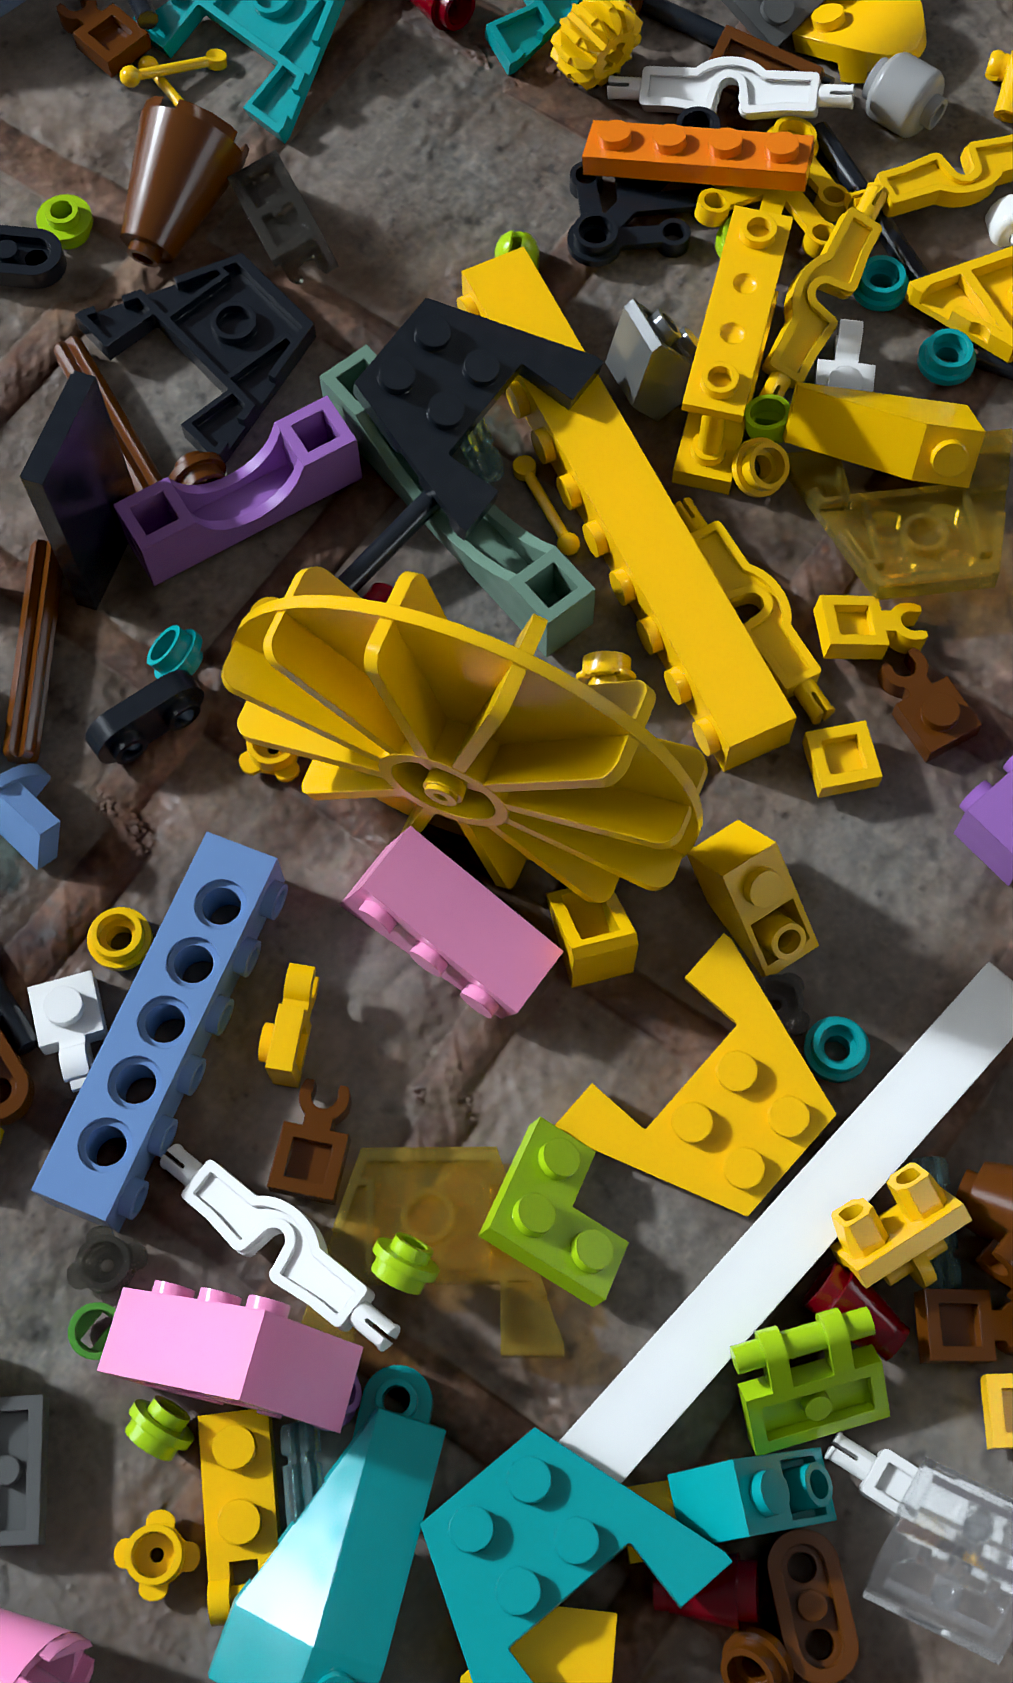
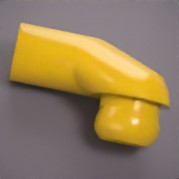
[985,50,1013,123]

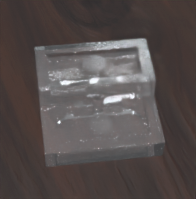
[862,1456,1013,1665]

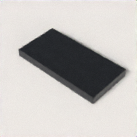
[20,370,136,611]

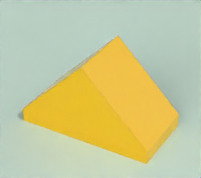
[546,888,638,988]

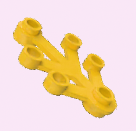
[694,116,849,258]

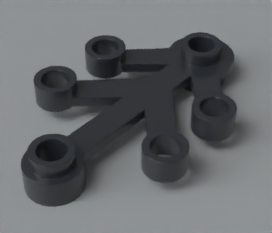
[567,106,720,267]

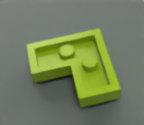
[478,1116,629,1307]

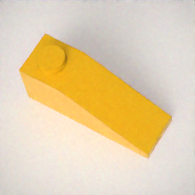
[782,382,986,488]

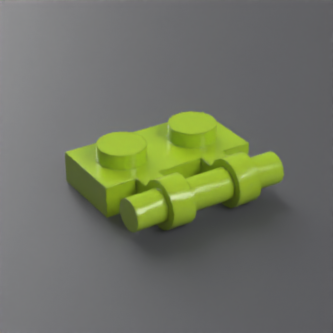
[730,1306,891,1456]

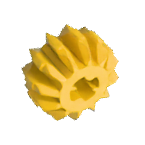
[550,0,643,90]

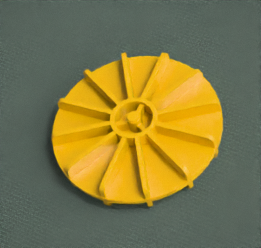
[221,566,708,903]

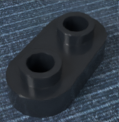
[0,225,67,289]
[85,670,204,764]

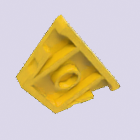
[905,246,1013,363]

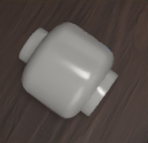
[862,52,948,139]

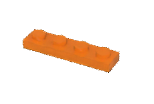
[582,120,814,192]

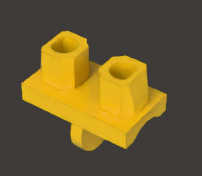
[830,1163,972,1289]

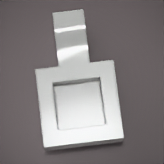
[814,319,876,392]
[27,970,108,1093]

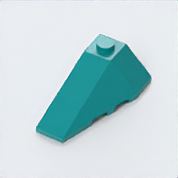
[207,1406,446,1683]

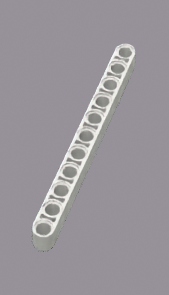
[558,961,1013,1483]

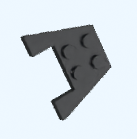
[75,253,316,464]
[353,298,603,541]

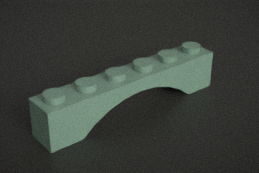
[319,344,595,658]

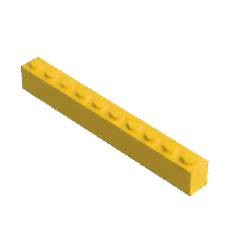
[457,246,797,772]

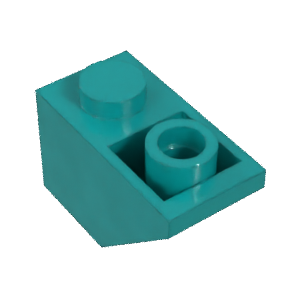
[667,1447,837,1544]

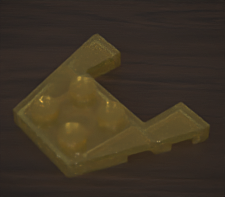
[787,428,1013,600]
[301,1147,564,1359]

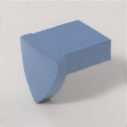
[0,763,60,870]

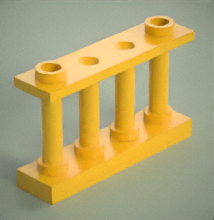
[672,205,793,495]

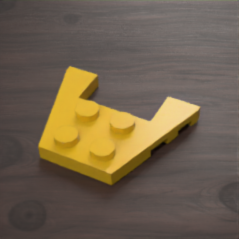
[555,933,836,1217]

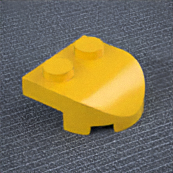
[792,0,927,83]

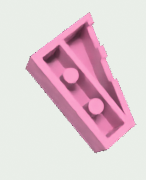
[340,826,564,1019]
[97,1280,363,1433]

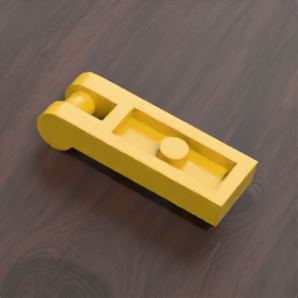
[198,1409,281,1627]

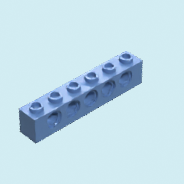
[31,832,288,1233]

